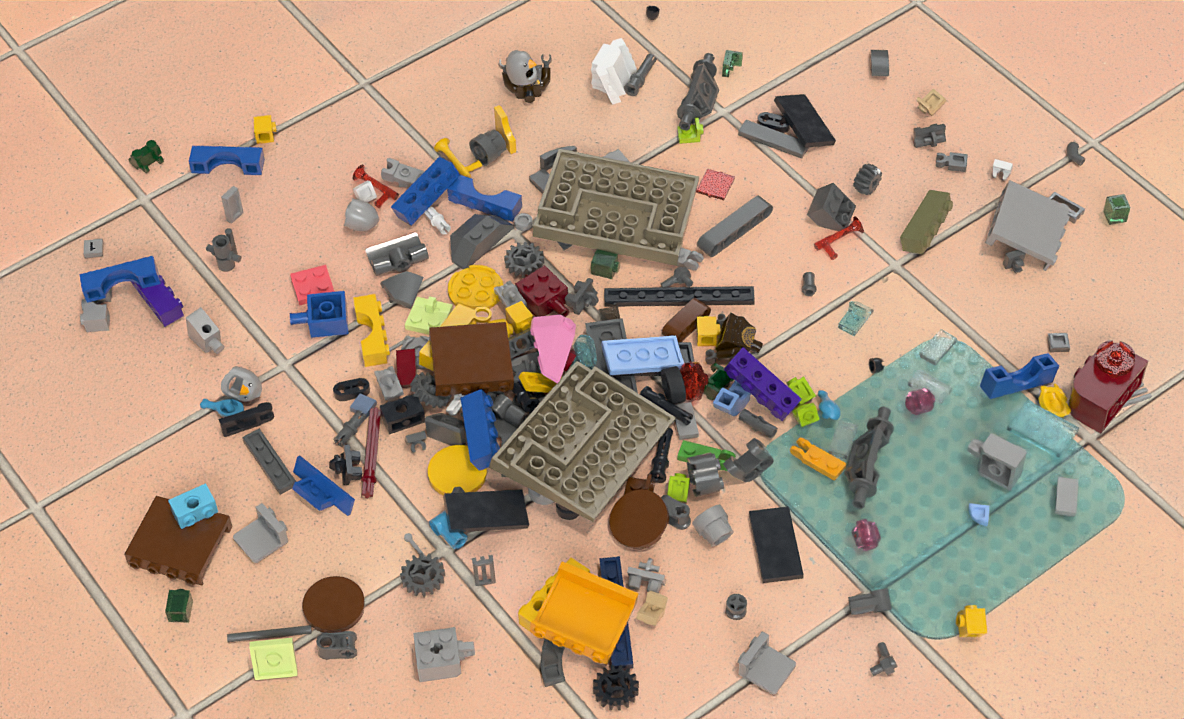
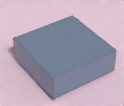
[350,393,377,417]

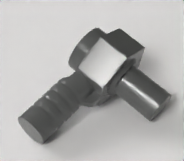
[660,267,693,287]
[870,642,898,676]

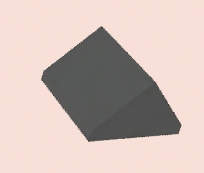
[425,413,467,446]

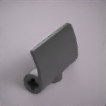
[365,233,429,276]
[461,392,529,439]

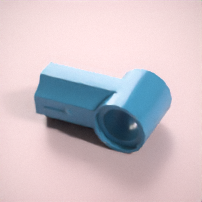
[429,510,468,549]

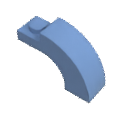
[713,380,751,416]

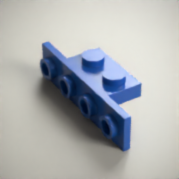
[292,456,355,516]

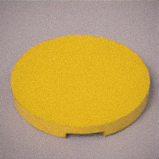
[448,265,503,312]
[428,445,487,496]

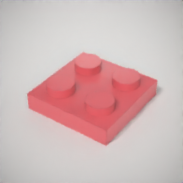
[290,265,335,306]

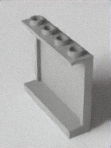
[985,180,1070,271]

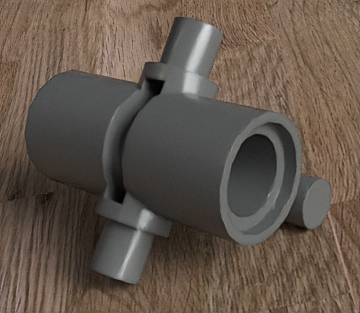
[206,228,242,272]

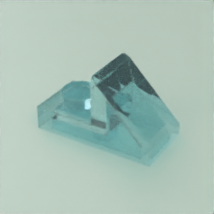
[838,301,874,336]

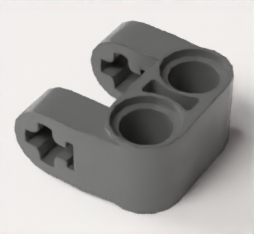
[723,438,774,482]

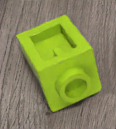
[677,118,704,144]
[786,376,816,407]
[792,403,820,427]
[667,473,690,503]

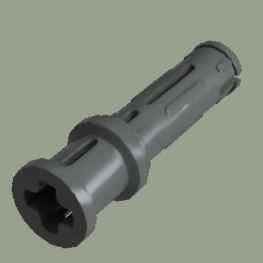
[624,54,657,96]

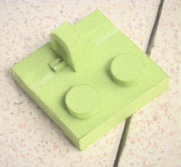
[405,296,453,335]
[249,638,298,680]

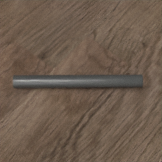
[227,625,312,642]

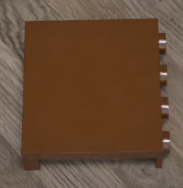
[429,322,514,396]
[124,496,233,586]

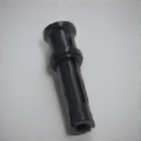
[512,373,540,413]
[639,386,693,425]
[649,428,673,483]

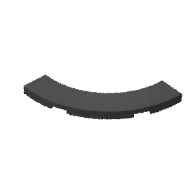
[541,639,565,687]

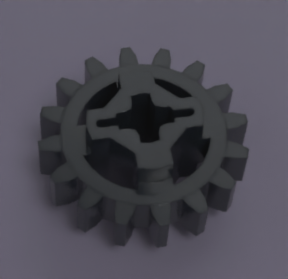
[593,665,639,710]

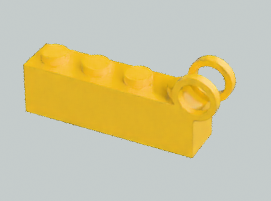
[419,303,492,371]

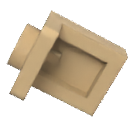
[916,89,947,116]
[636,590,668,626]

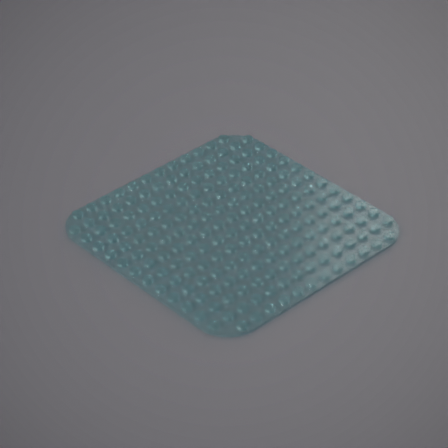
[760,338,1125,640]

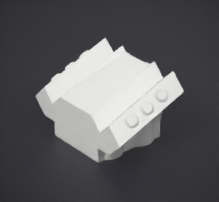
[591,38,637,105]

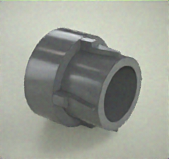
[469,130,506,166]

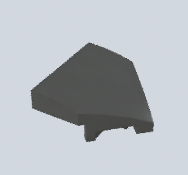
[380,271,424,309]

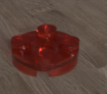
[1094,340,1136,378]
[680,362,708,400]

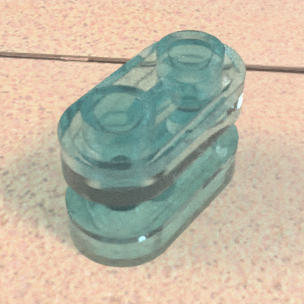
[571,335,597,370]

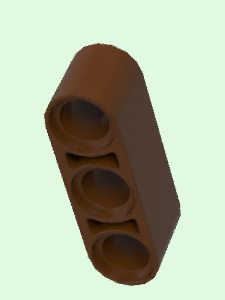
[662,298,711,342]

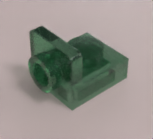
[722,50,743,77]

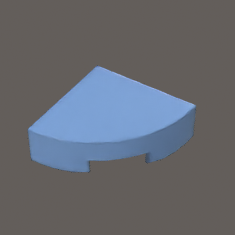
[968,503,989,526]

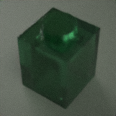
[1103,194,1131,225]
[591,249,620,279]
[165,589,193,623]

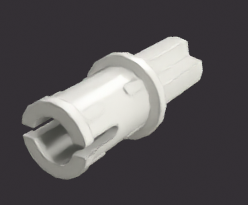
[424,206,451,235]
[446,393,471,416]

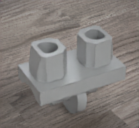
[494,281,527,308]
[374,366,404,402]
[627,558,666,593]

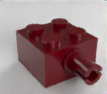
[515,265,570,318]

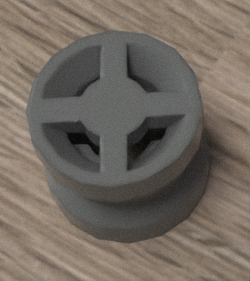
[726,594,747,620]

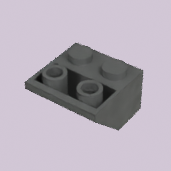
[807,183,856,233]

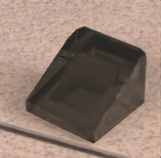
[598,306,620,321]

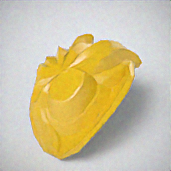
[1039,384,1071,418]

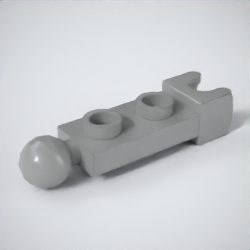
[381,158,425,186]

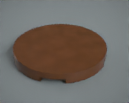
[609,489,669,549]
[302,576,365,633]

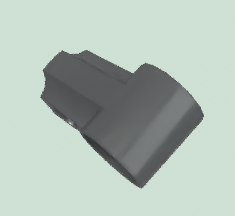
[848,588,892,615]

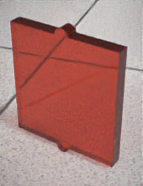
[696,169,735,201]

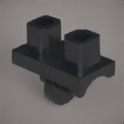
[329,444,362,485]

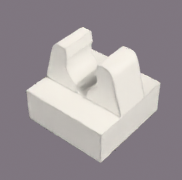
[993,159,1013,181]
[353,180,377,203]

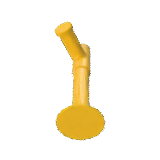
[434,138,482,178]

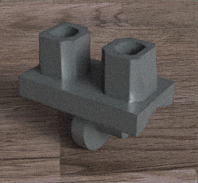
[913,123,946,148]
[565,278,599,315]

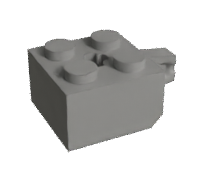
[967,433,1027,491]
[413,627,475,682]

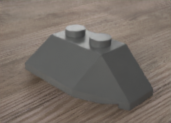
[450,214,514,269]

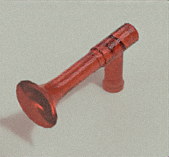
[352,164,399,208]
[814,216,864,260]

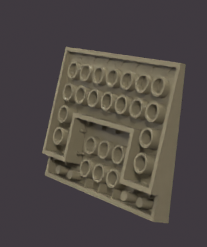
[533,149,699,266]
[489,361,676,522]

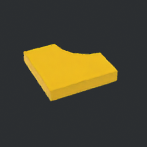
[494,105,516,154]

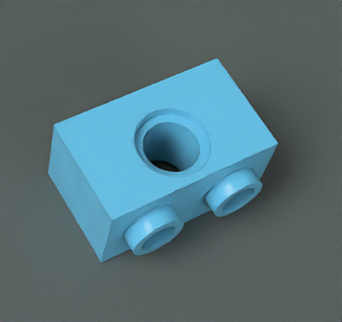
[168,483,218,529]

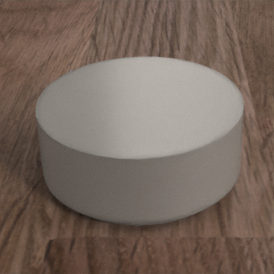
[514,213,532,231]

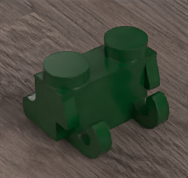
[128,140,164,173]
[699,363,734,400]

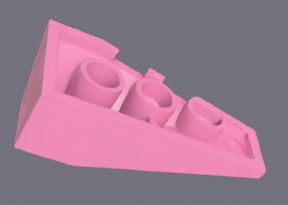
[530,315,576,384]

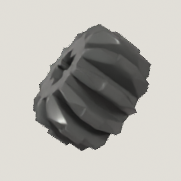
[853,163,882,195]

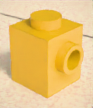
[253,115,277,144]
[505,301,533,334]
[697,316,720,346]
[956,605,987,637]

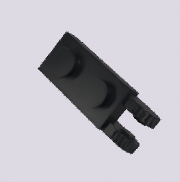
[219,402,274,437]

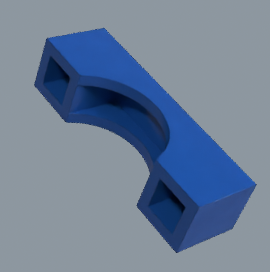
[189,146,265,175]
[447,175,522,222]
[79,256,161,303]
[980,353,1059,399]

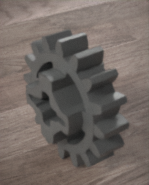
[504,242,544,278]
[410,372,452,408]
[400,553,446,597]

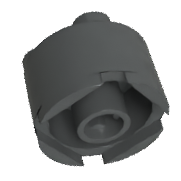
[687,452,724,497]

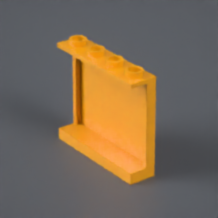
[530,561,639,665]

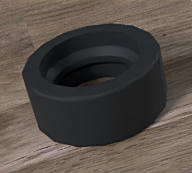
[661,366,686,404]

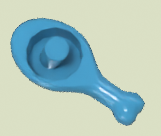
[818,390,841,420]
[200,399,244,417]

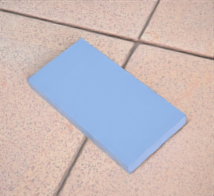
[601,336,685,375]

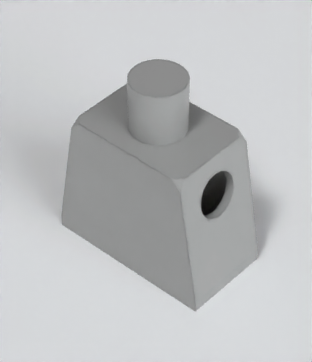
[186,308,224,354]

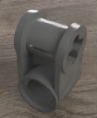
[661,495,691,530]
[316,631,357,660]

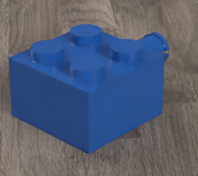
[290,291,349,338]

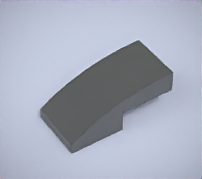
[870,50,889,76]
[540,146,577,171]

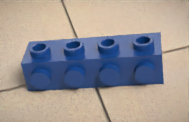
[461,389,500,471]

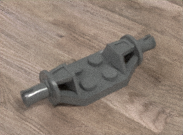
[677,53,719,130]
[844,406,894,509]

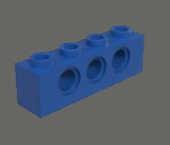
[391,156,460,226]

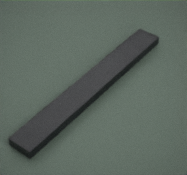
[604,286,755,307]

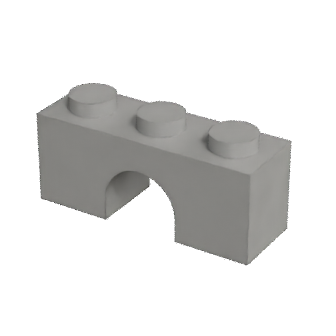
[80,288,112,332]

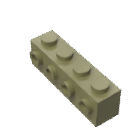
[900,190,953,254]

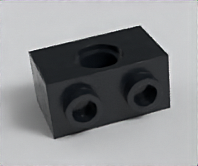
[380,394,425,435]

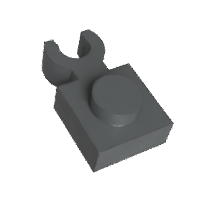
[936,152,968,172]

